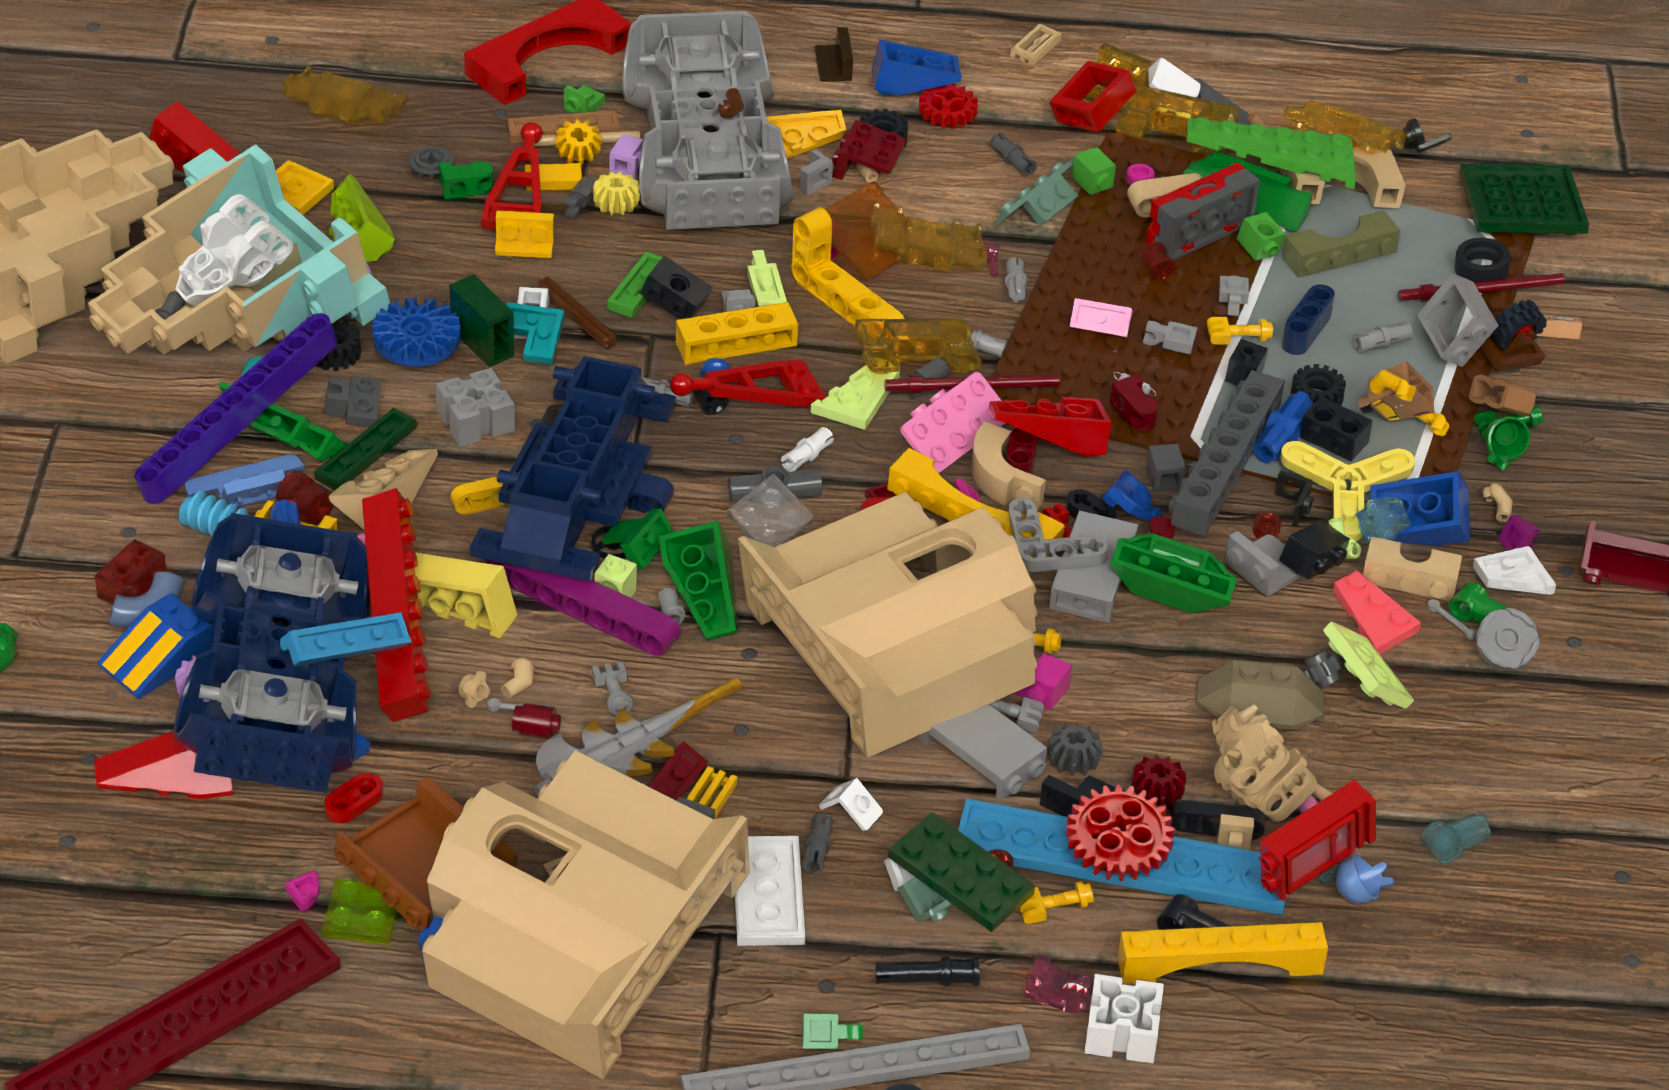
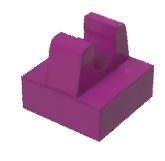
[1498,515,1540,550]

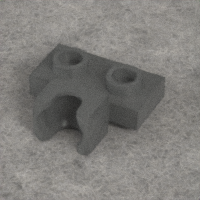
[324,375,381,427]

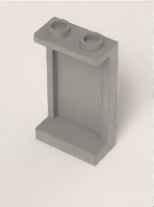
[1049,510,1139,623]
[916,704,1047,801]

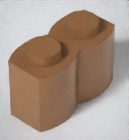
[1468,375,1536,416]

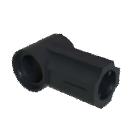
[1156,894,1230,930]

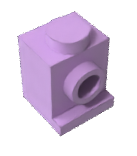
[609,134,643,180]

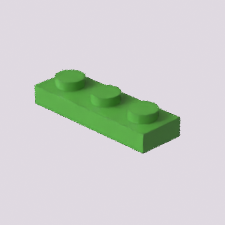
[607,252,663,318]

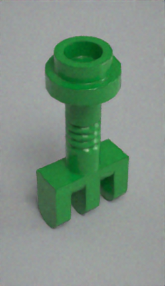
[1473,406,1543,440]

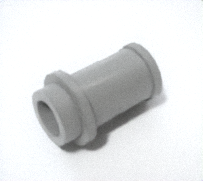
[968,329,1007,358]
[658,588,685,625]

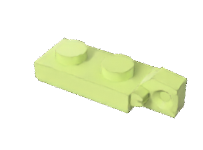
[747,250,787,307]

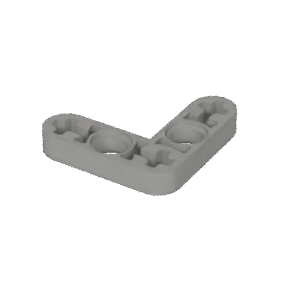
[1008,498,1108,572]

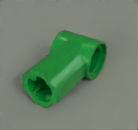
[1448,582,1508,623]

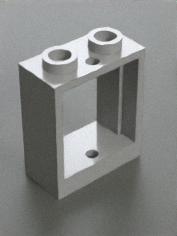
[1417,273,1498,367]

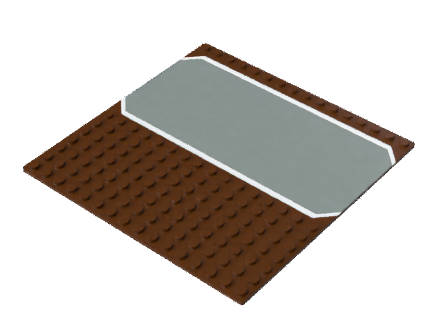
[992,132,1535,507]

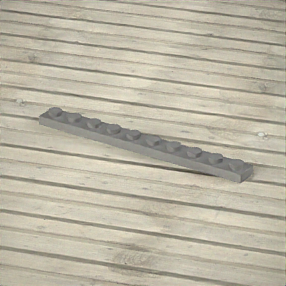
[681,1024,1030,1090]

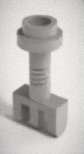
[591,661,633,715]
[989,697,1044,732]

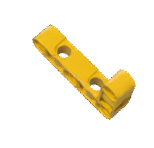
[792,207,907,344]

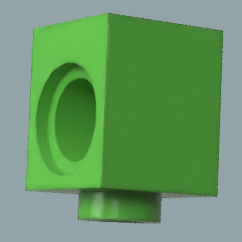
[1236,212,1285,261]

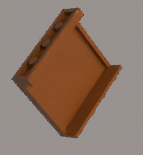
[335,776,518,932]

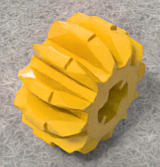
[555,117,602,166]

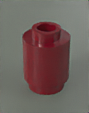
[512,703,561,739]

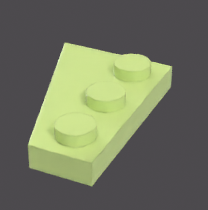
[811,360,900,430]

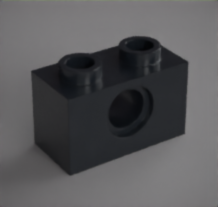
[640,256,712,320]

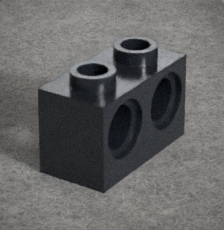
[1300,397,1373,461]

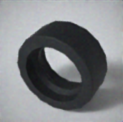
[1455,237,1510,282]

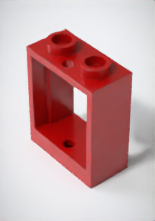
[1049,61,1137,132]

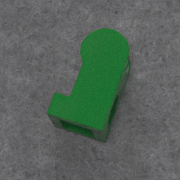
[439,161,493,199]

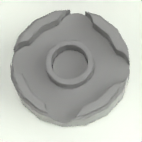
[1476,608,1539,670]

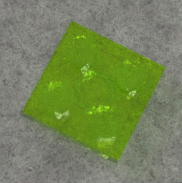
[322,879,398,945]

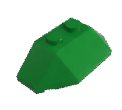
[1110,533,1237,613]

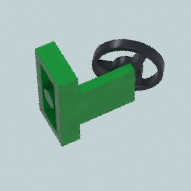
[591,508,674,570]

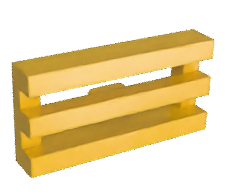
[687,766,738,818]

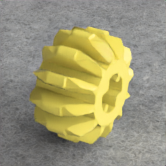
[593,171,640,216]

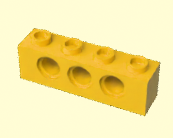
[676,302,798,365]

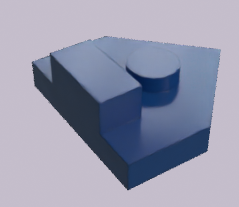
[1102,470,1164,522]

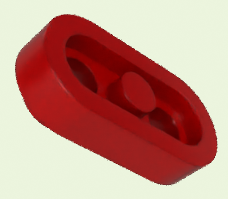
[324,773,383,823]

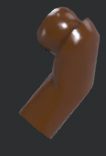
[717,88,744,119]

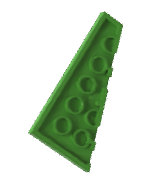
[1186,117,1356,189]

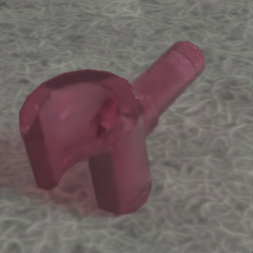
[982,241,999,277]

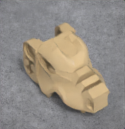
[1212,704,1317,822]

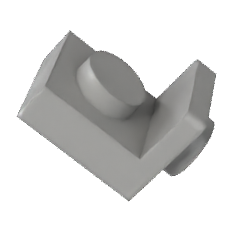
[800,149,833,196]
[721,289,755,312]

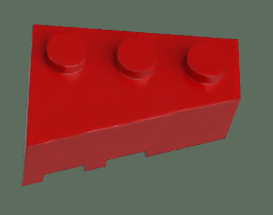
[149,101,239,173]

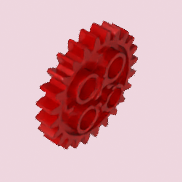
[1066,784,1175,881]

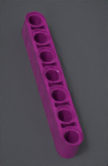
[484,560,681,656]

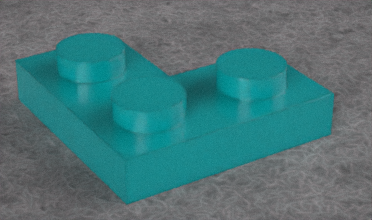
[506,302,565,365]

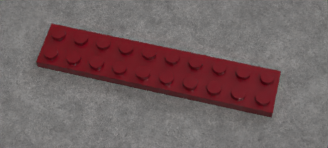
[4,918,341,1090]

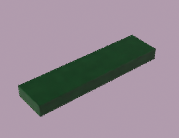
[314,408,417,490]

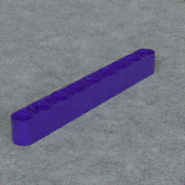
[134,313,338,504]

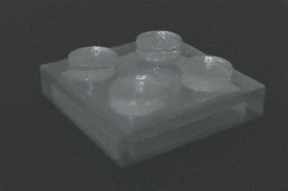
[727,473,814,547]

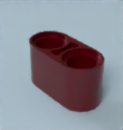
[1006,428,1038,474]

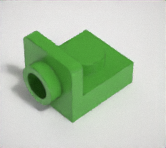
[564,85,605,113]

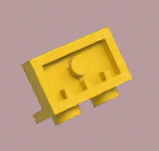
[495,211,554,258]

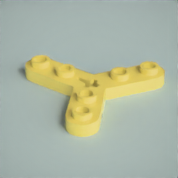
[1280,441,1415,541]

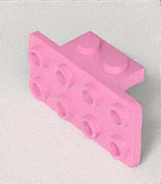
[900,372,1005,473]

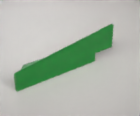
[1183,151,1312,232]
[219,381,346,461]

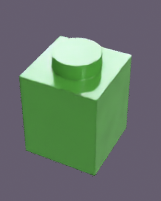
[1072,147,1116,195]

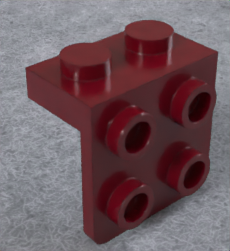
[832,120,906,180]

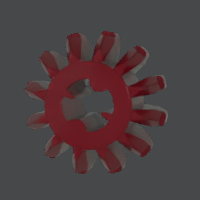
[1131,754,1187,807]

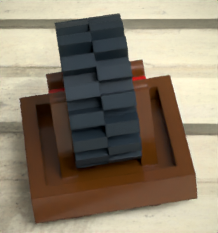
[1480,299,1547,372]

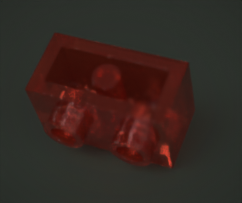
[95,539,167,605]

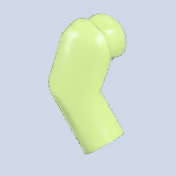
[1328,518,1361,559]

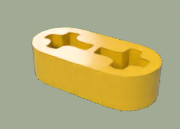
[450,477,505,514]

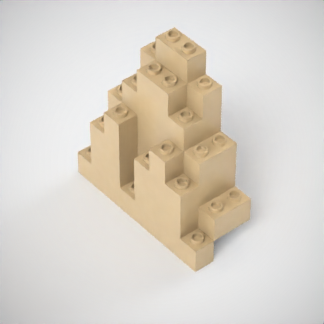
[0,129,174,364]

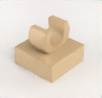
[1217,814,1254,850]

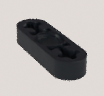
[1170,800,1265,840]

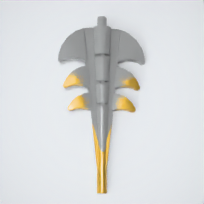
[534,677,742,796]

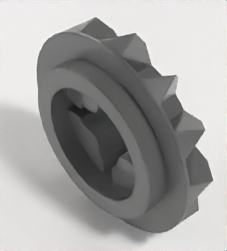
[409,146,454,179]

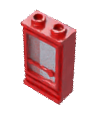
[1259,779,1376,901]

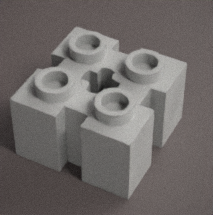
[436,368,515,447]

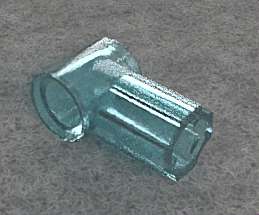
[1421,813,1491,865]

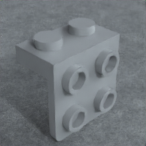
[1225,531,1303,597]

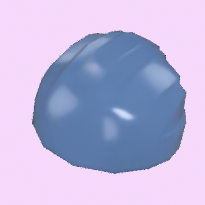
[1335,854,1396,904]

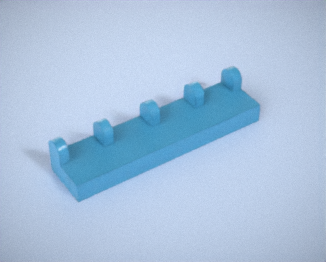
[280,613,411,666]

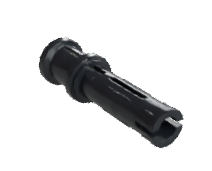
[876,955,980,987]

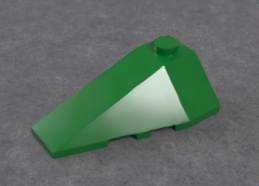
[658,521,738,640]

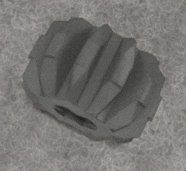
[1047,722,1103,776]

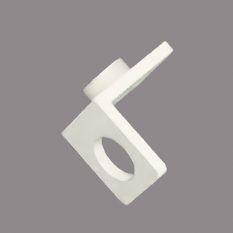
[818,778,883,831]

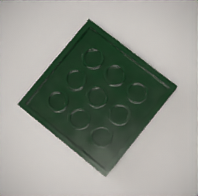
[1459,163,1589,235]

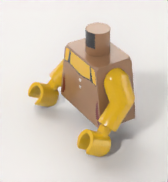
[1358,361,1449,437]

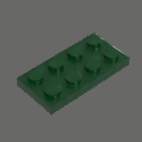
[888,812,1035,932]

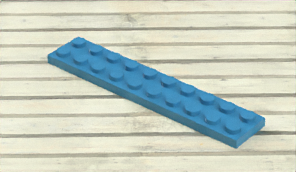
[958,799,1285,915]

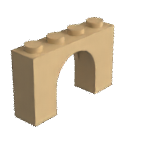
[1280,148,1406,208]

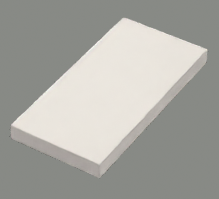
[735,836,805,946]

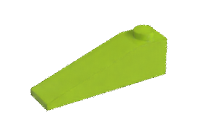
[329,174,395,262]

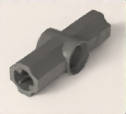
[728,466,822,506]

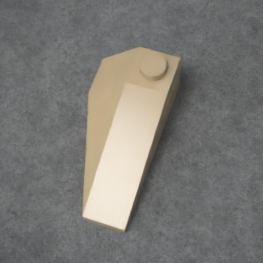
[329,449,438,529]

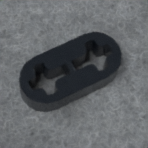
[1066,489,1117,519]

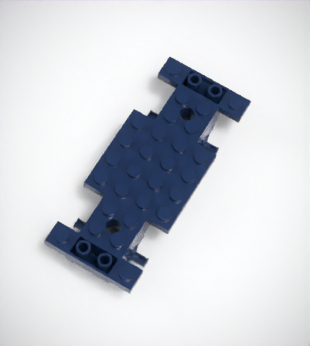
[470,356,676,581]

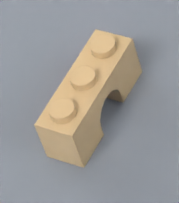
[1363,536,1462,601]

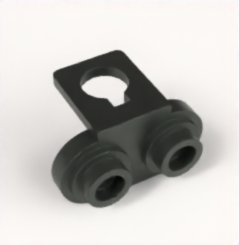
[1400,118,1452,154]

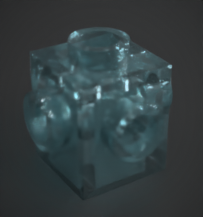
[1356,497,1411,541]

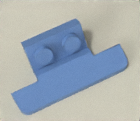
[185,454,305,508]

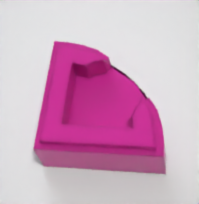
[285,870,320,913]

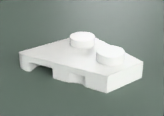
[1473,546,1556,595]

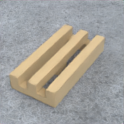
[1010,24,1062,66]

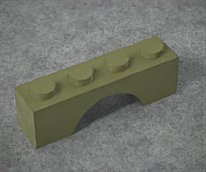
[1282,210,1401,278]

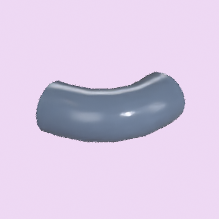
[108,572,185,628]

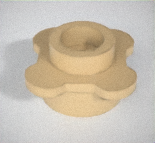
[459,670,490,708]

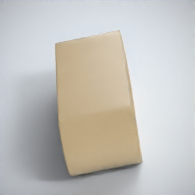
[1127,173,1203,217]

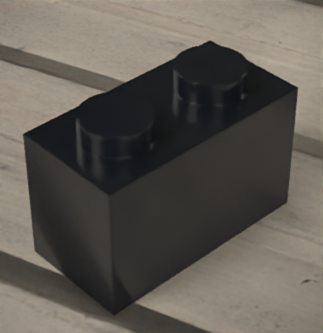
[1279,520,1350,580]

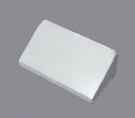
[1148,58,1201,113]

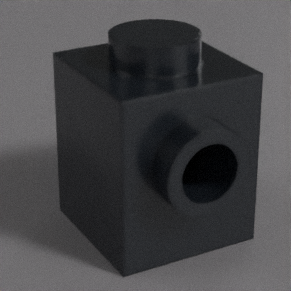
[1225,339,1268,385]

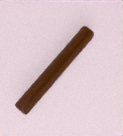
[538,277,617,349]

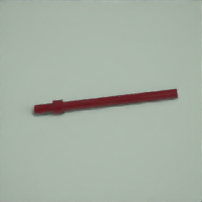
[1398,273,1565,302]
[884,375,1060,394]

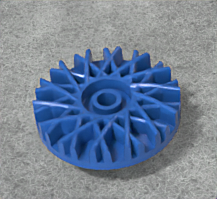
[372,296,461,367]

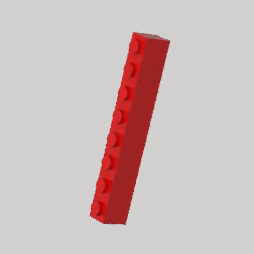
[362,488,431,722]

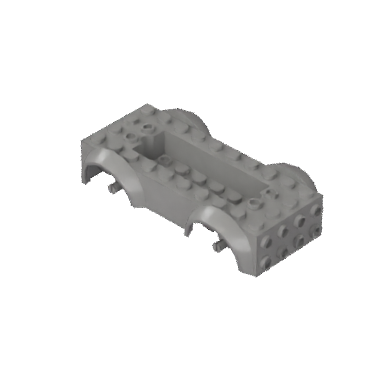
[622,11,795,230]

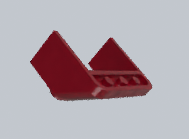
[1578,520,1669,594]

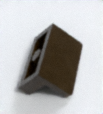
[815,27,853,82]

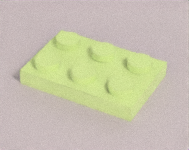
[1323,621,1414,709]

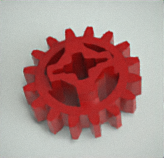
[919,83,978,129]

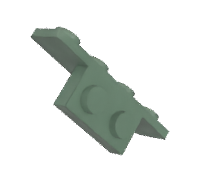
[995,158,1079,226]

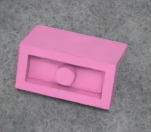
[1070,298,1133,338]

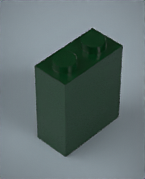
[449,274,514,368]

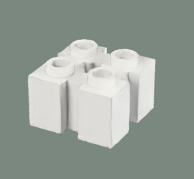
[1084,974,1164,1063]

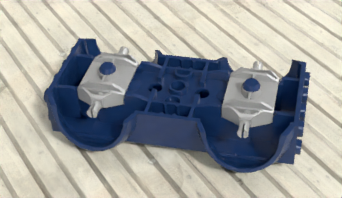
[173,513,368,793]

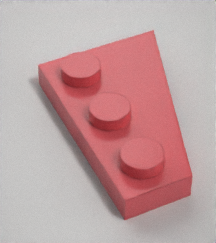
[1333,570,1421,654]

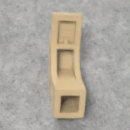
[972,421,1046,509]

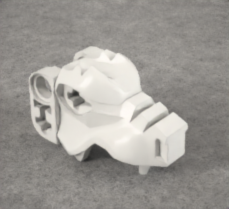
[175,194,293,307]

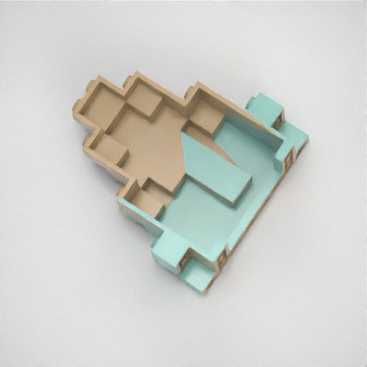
[88,144,390,355]

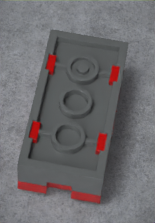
[1146,163,1260,263]

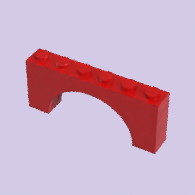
[464,0,632,106]

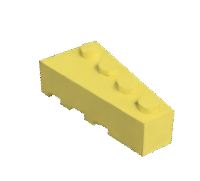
[415,552,518,638]

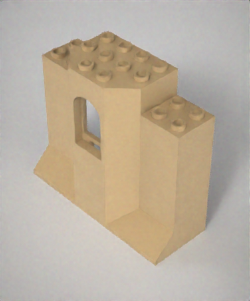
[738,492,1037,758]
[422,750,750,1079]

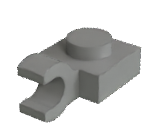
[1219,275,1249,316]
[1143,321,1198,354]

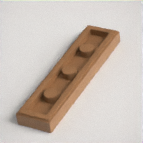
[507,110,620,143]

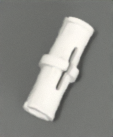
[781,427,834,472]

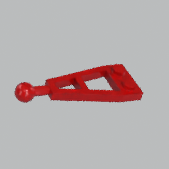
[481,122,543,230]
[670,360,826,407]

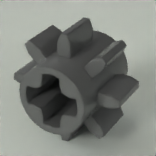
[1303,650,1343,689]

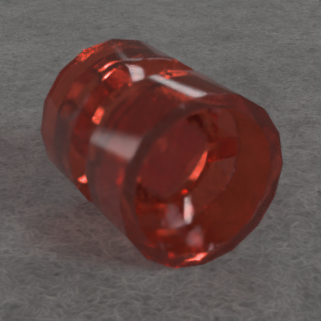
[276,470,333,525]

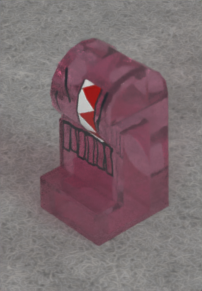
[1025,954,1094,1014]

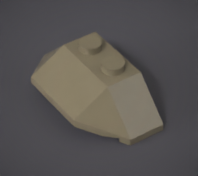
[1196,660,1324,730]

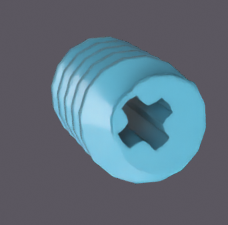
[178,491,248,536]

